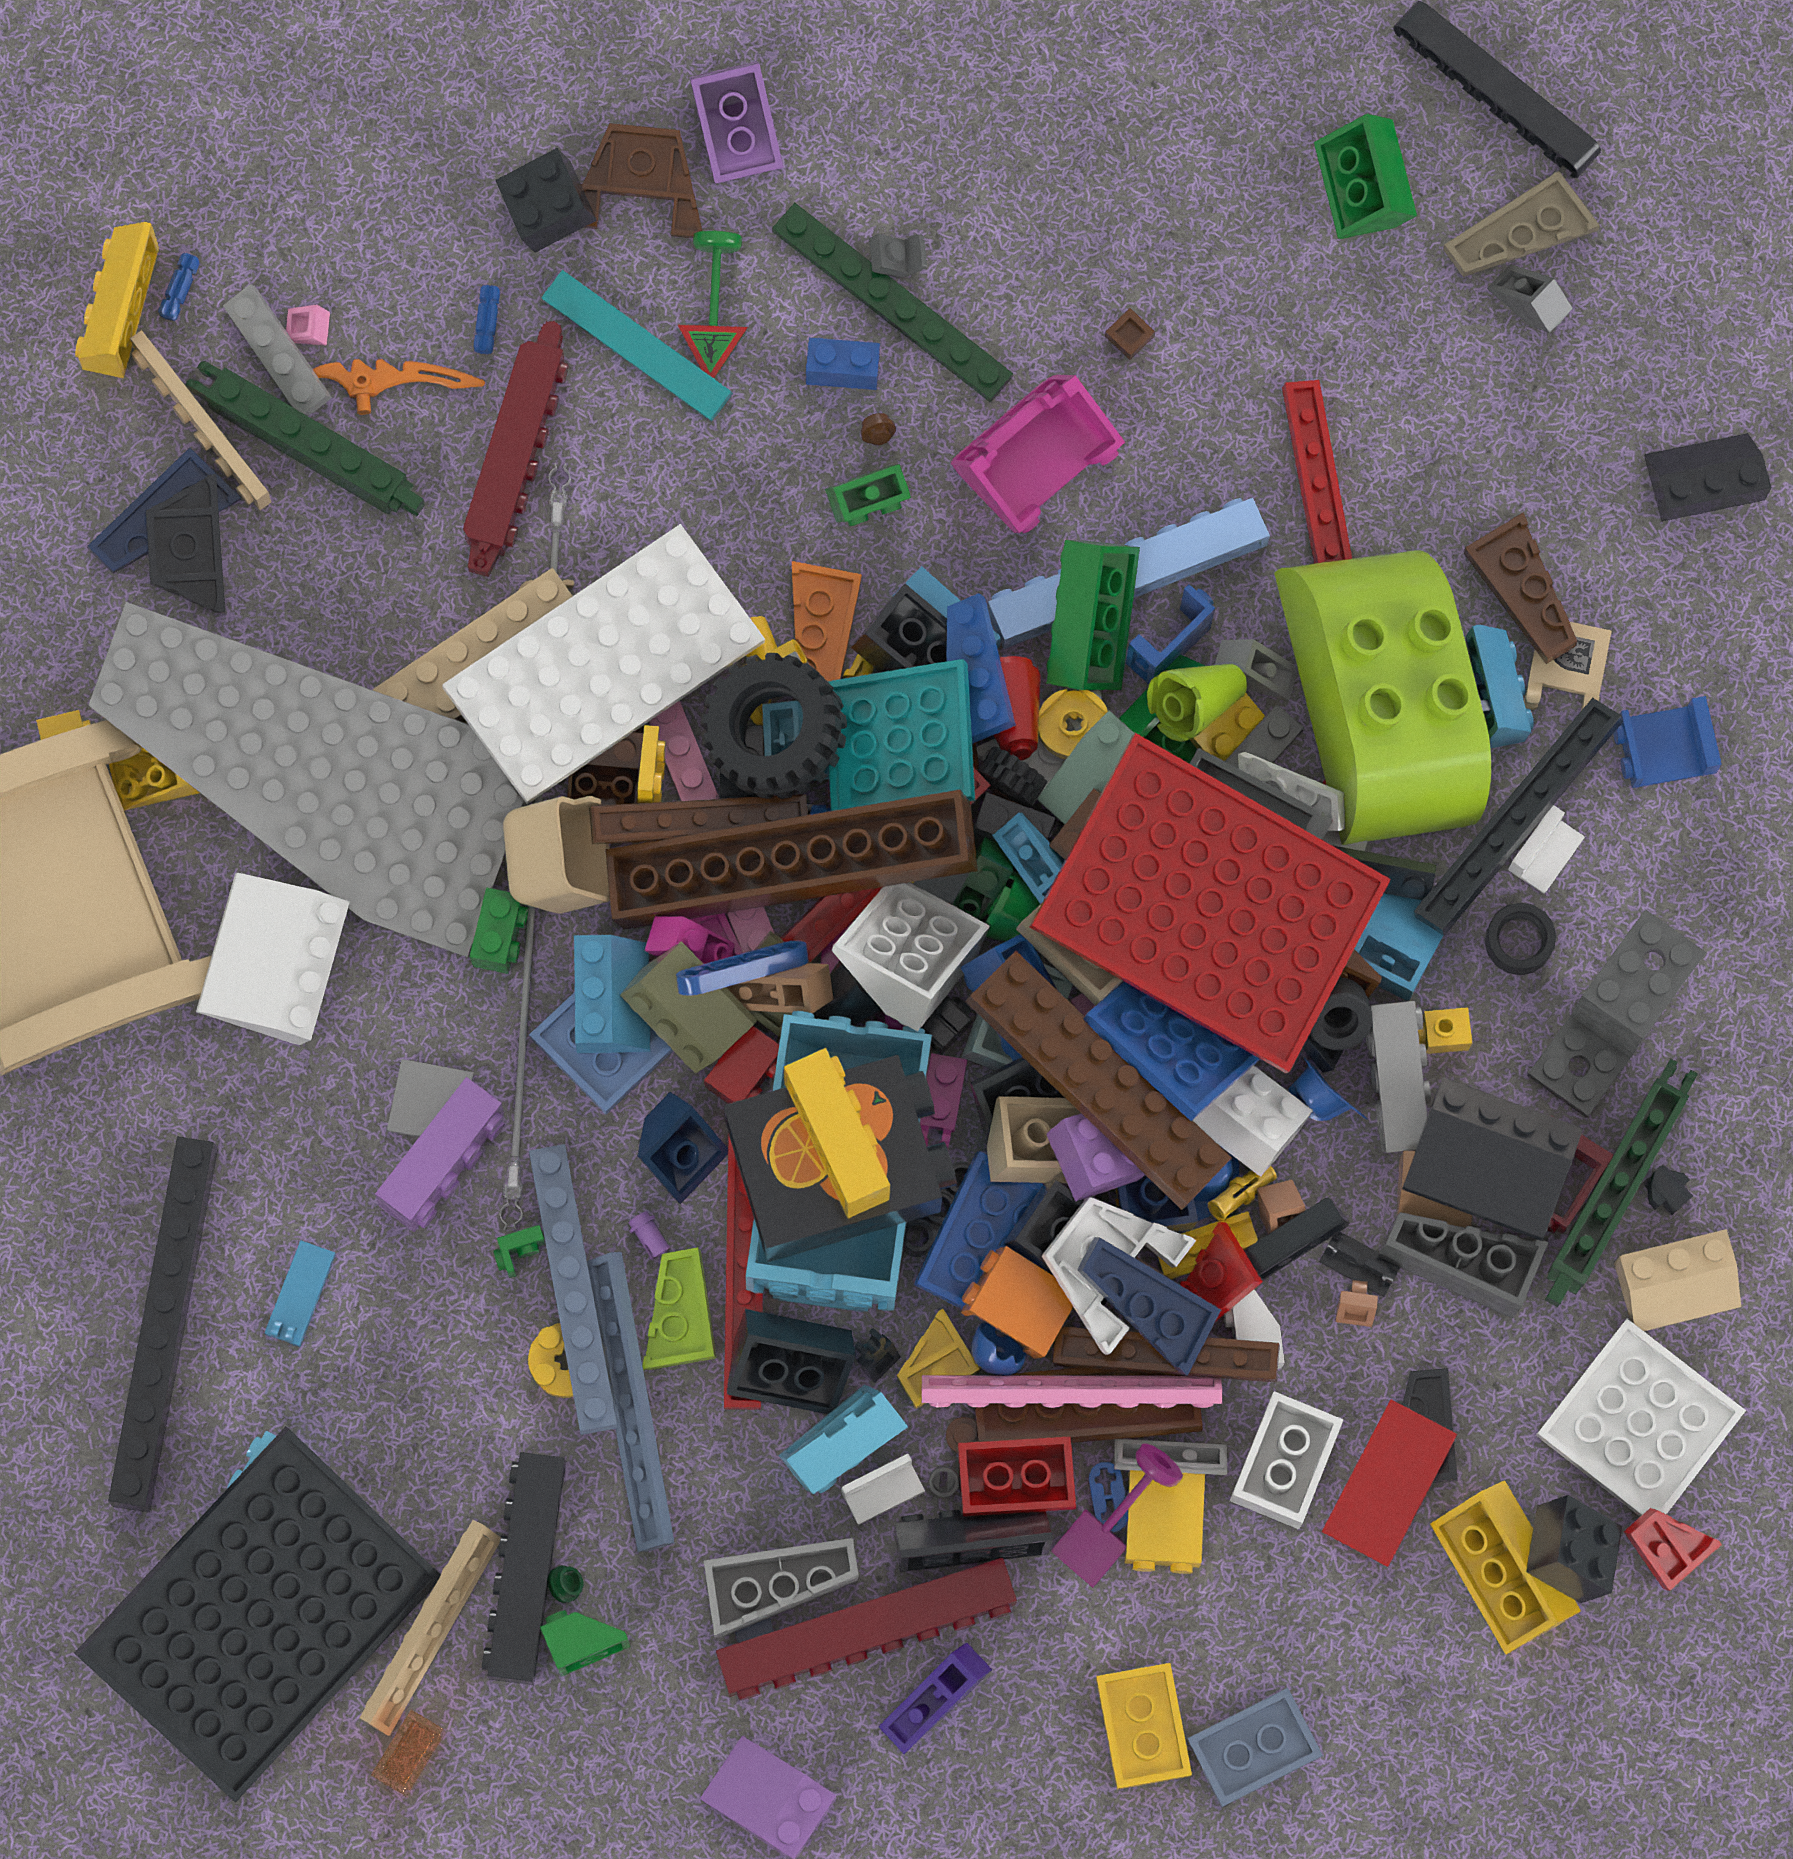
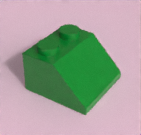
[540,1610,630,1677]

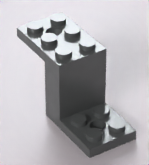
[1527,909,1706,1118]

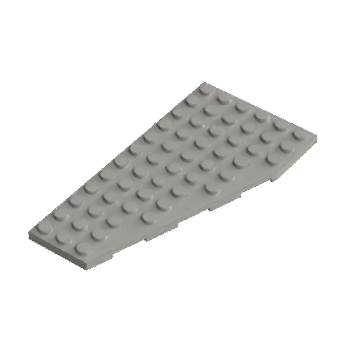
[89,602,524,957]

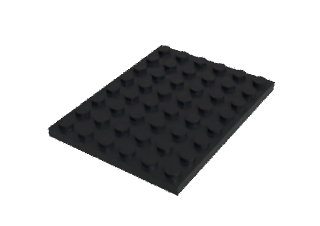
[74,1426,441,1803]

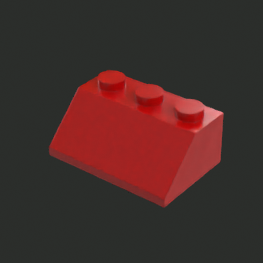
[958,1437,1076,1516]

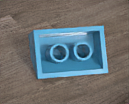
[1465,625,1534,748]
[574,935,651,1053]

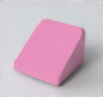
[286,304,330,346]

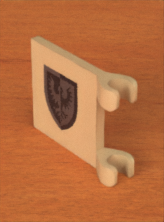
[1524,622,1612,711]

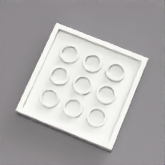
[1536,1319,1746,1516]

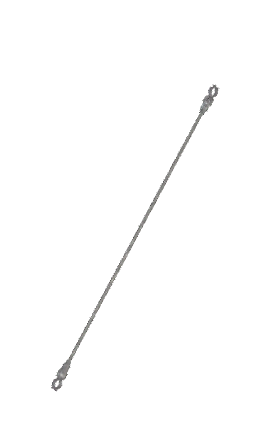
[500,463,571,1231]

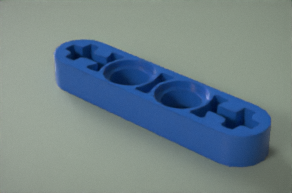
[676,941,809,995]

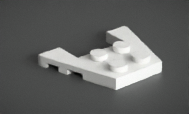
[1042,1197,1196,1355]

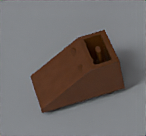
[567,724,646,806]

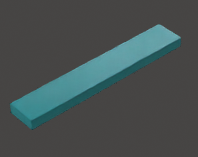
[541,270,733,422]

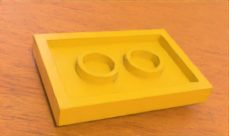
[1096,1663,1192,1790]

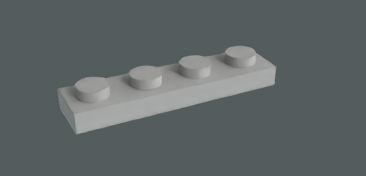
[223,284,332,416]

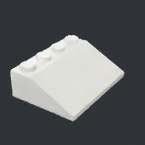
[196,873,350,1045]
[832,882,990,1032]

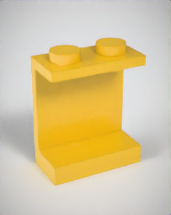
[1125,1470,1205,1574]

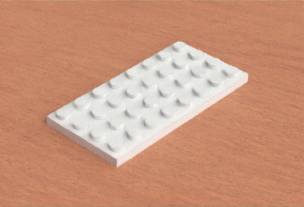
[442,524,765,804]

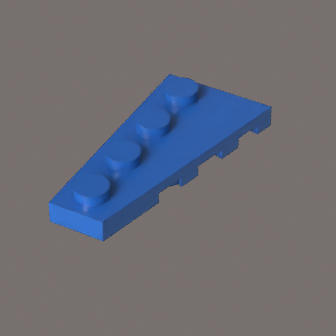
[947,593,1016,743]

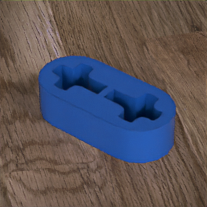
[1088,1462,1128,1534]

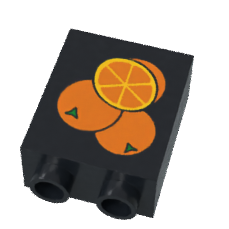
[724,1055,957,1263]

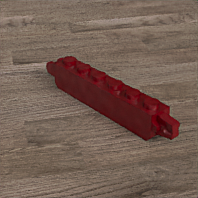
[463,320,569,577]

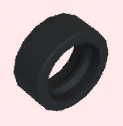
[1485,902,1557,975]

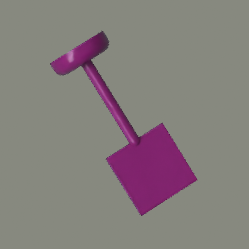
[1051,1443,1183,1588]

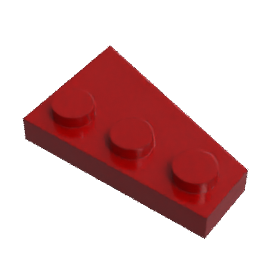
[1179,1221,1262,1322]

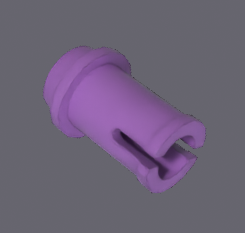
[628,1211,671,1261]

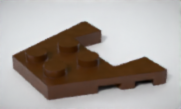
[581,123,703,238]

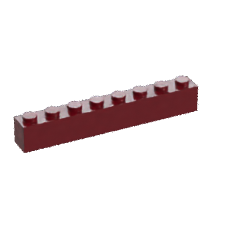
[716,1558,1017,1701]

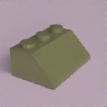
[620,941,757,1073]

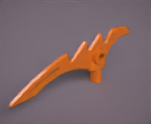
[313,359,485,415]

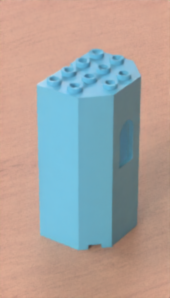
[746,1011,932,1312]

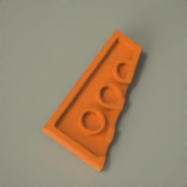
[792,561,862,681]

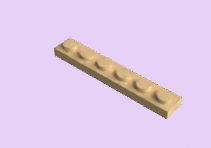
[130,330,271,510]
[359,1520,501,1736]

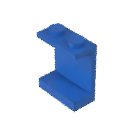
[1125,584,1215,685]
[1613,696,1722,788]

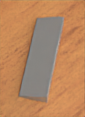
[1113,1439,1227,1475]

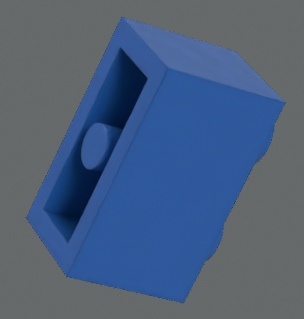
[806,337,880,390]

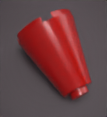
[993,656,1041,760]

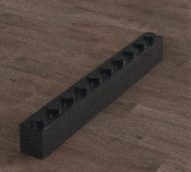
[108,1136,218,1513]

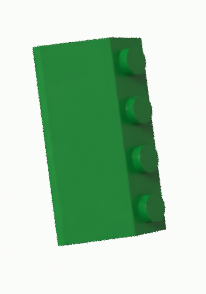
[1046,540,1140,690]

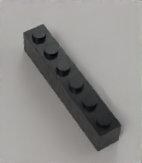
[482,1452,566,1686]

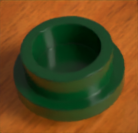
[548,1565,584,1603]

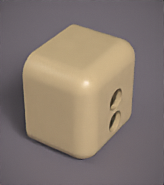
[503,796,610,914]

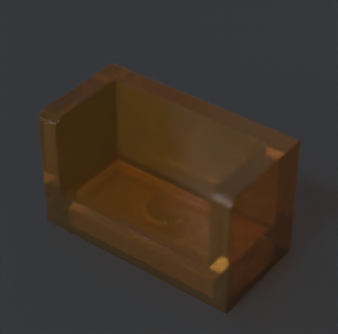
[371,1709,446,1798]

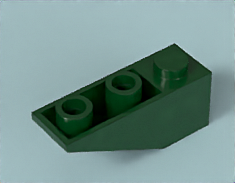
[952,837,1014,921]

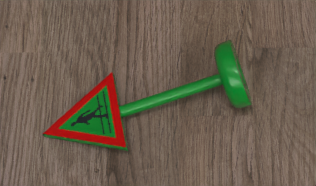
[678,231,748,379]

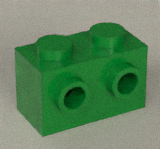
[825,464,911,527]
[470,887,529,974]

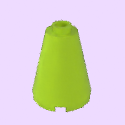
[1147,664,1247,742]

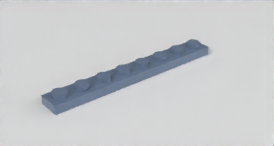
[529,1144,617,1435]
[587,1252,675,1552]

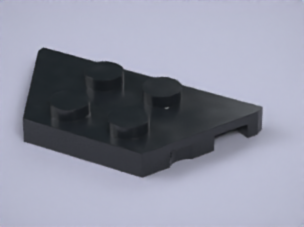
[145,474,225,613]

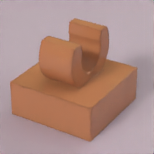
[1335,1280,1378,1327]

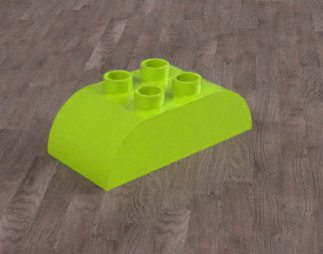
[1274,550,1491,845]

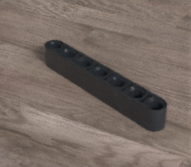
[1393,1,1601,178]

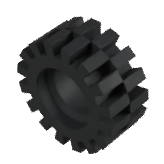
[977,747,1048,807]

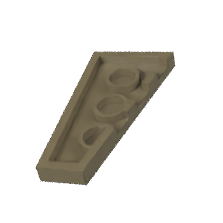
[1443,171,1600,277]

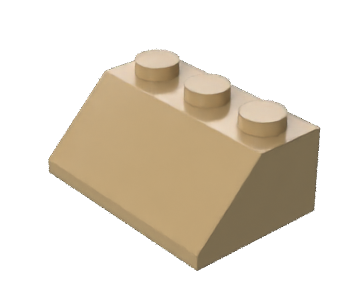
[987,1096,1081,1183]
[1614,1229,1741,1331]

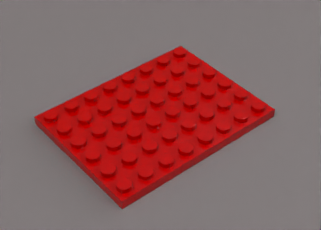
[1029,733,1391,1073]

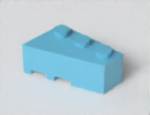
[778,1384,908,1494]

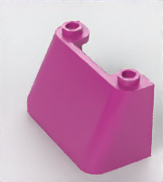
[950,375,1125,533]

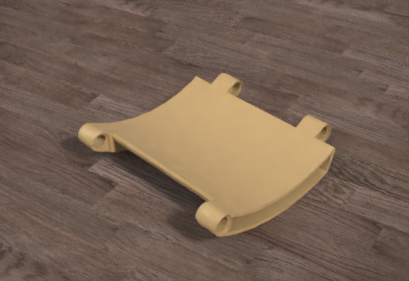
[0,720,212,1077]

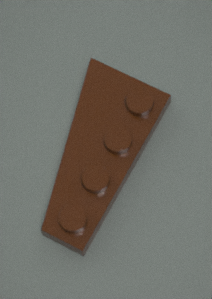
[1464,512,1577,664]

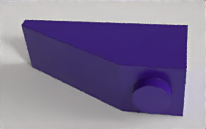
[878,1642,992,1754]

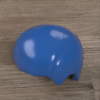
[970,1322,1027,1376]

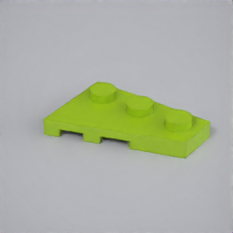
[642,1247,717,1371]

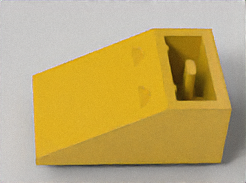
[109,746,200,811]

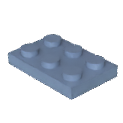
[1187,1688,1323,1808]

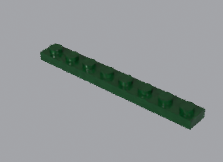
[772,202,1013,403]

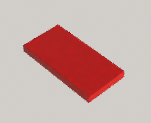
[1322,1399,1458,1568]

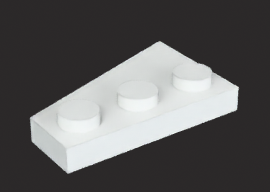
[1238,752,1345,831]

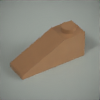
[726,963,833,1013]

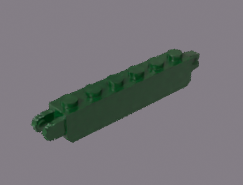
[185,361,425,517]
[1545,1058,1698,1308]

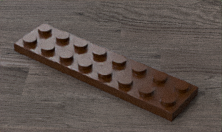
[965,951,1232,1210]

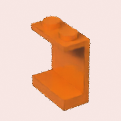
[960,1246,1073,1359]

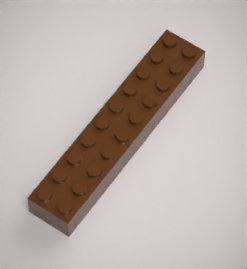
[605,790,978,930]

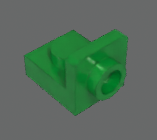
[493,1225,546,1278]

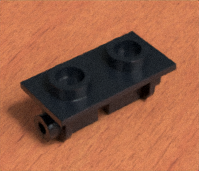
[1319,1232,1400,1297]

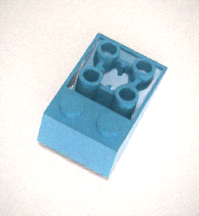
[1354,893,1443,1001]

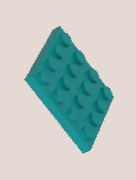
[828,659,975,811]

